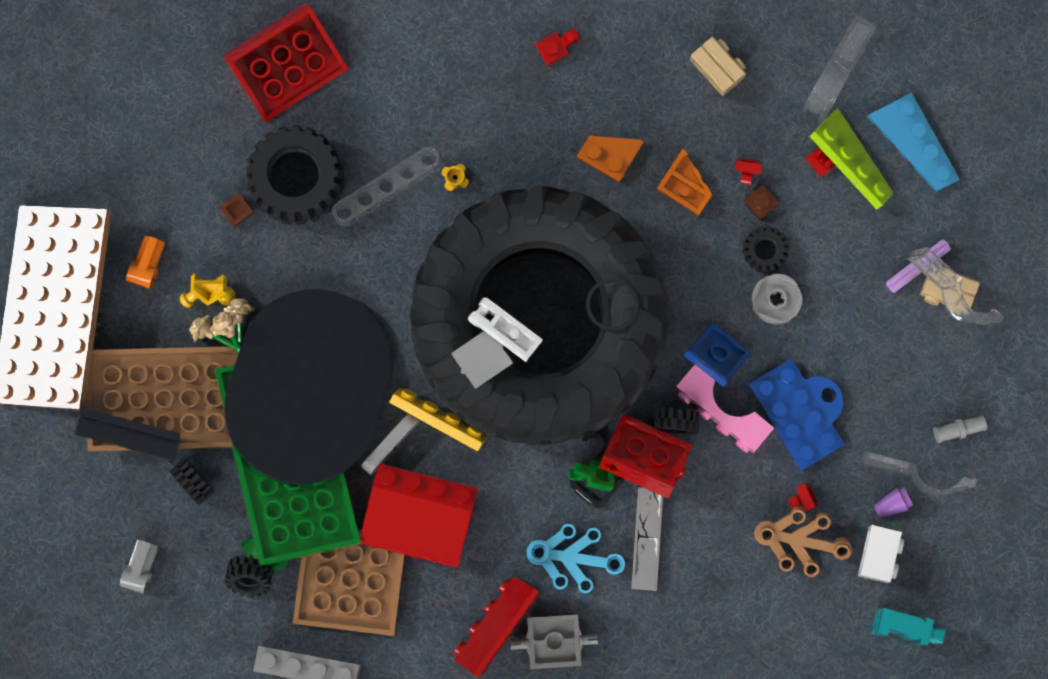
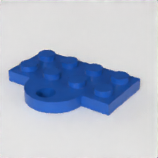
[748,358,845,471]

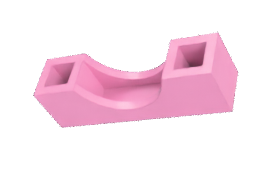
[676,365,774,453]

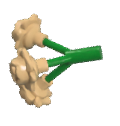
[189,299,255,354]

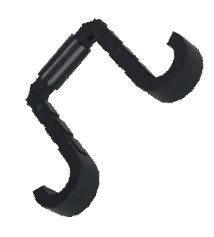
[570,432,641,508]

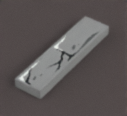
[631,487,663,591]

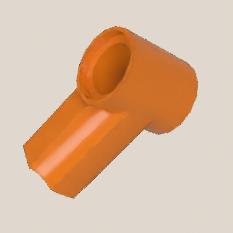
[126,236,166,289]

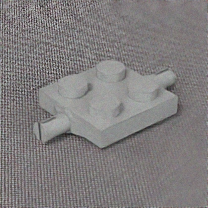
[510,615,598,669]

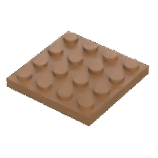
[293,528,405,636]

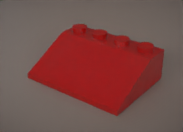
[222,3,349,122]
[360,463,478,568]
[454,577,539,679]

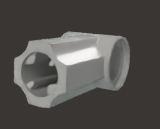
[119,540,159,594]

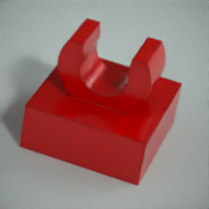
[805,147,836,178]
[735,157,762,185]
[788,483,819,511]

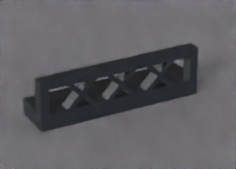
[75,407,181,461]

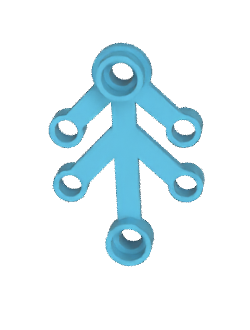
[527,524,625,594]

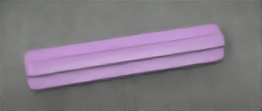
[886,239,951,293]

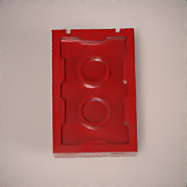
[599,414,693,499]

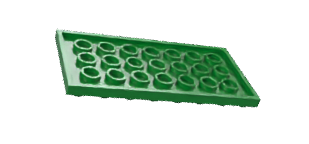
[214,365,361,566]

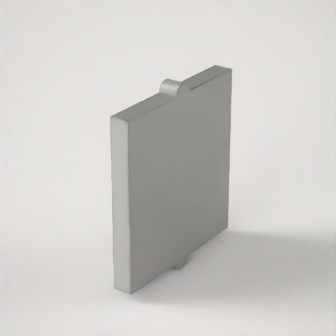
[451,331,513,389]

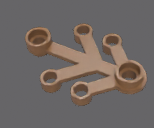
[754,507,852,577]

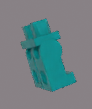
[871,608,946,646]

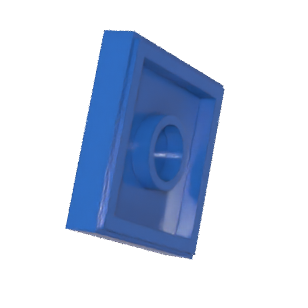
[684,322,751,387]

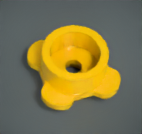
[442,164,469,191]

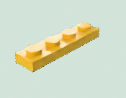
[389,388,488,451]

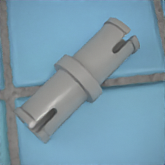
[933,415,987,443]

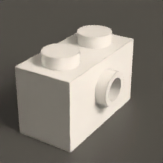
[858,525,904,583]

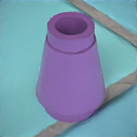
[873,487,913,518]

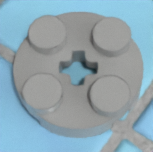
[751,274,802,325]

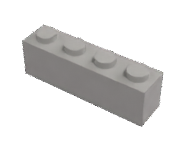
[253,646,361,679]

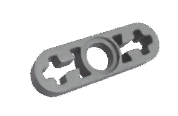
[361,413,420,475]

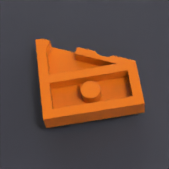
[576,136,644,183]
[656,149,712,217]

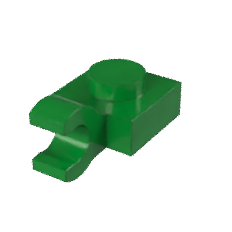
[568,460,614,492]

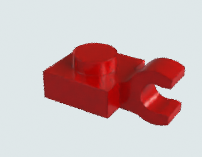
[535,28,580,67]

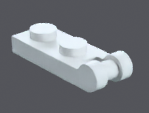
[468,298,543,362]

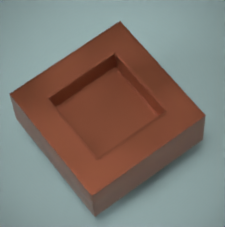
[743,185,779,220]
[219,193,254,228]

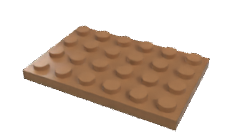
[87,347,238,452]

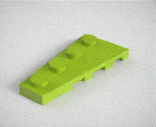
[809,108,894,210]

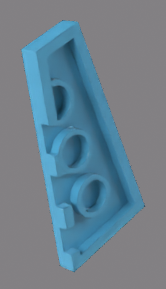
[867,93,959,192]

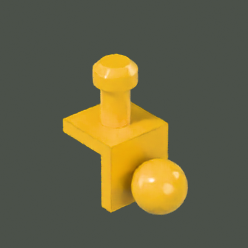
[180,273,236,308]

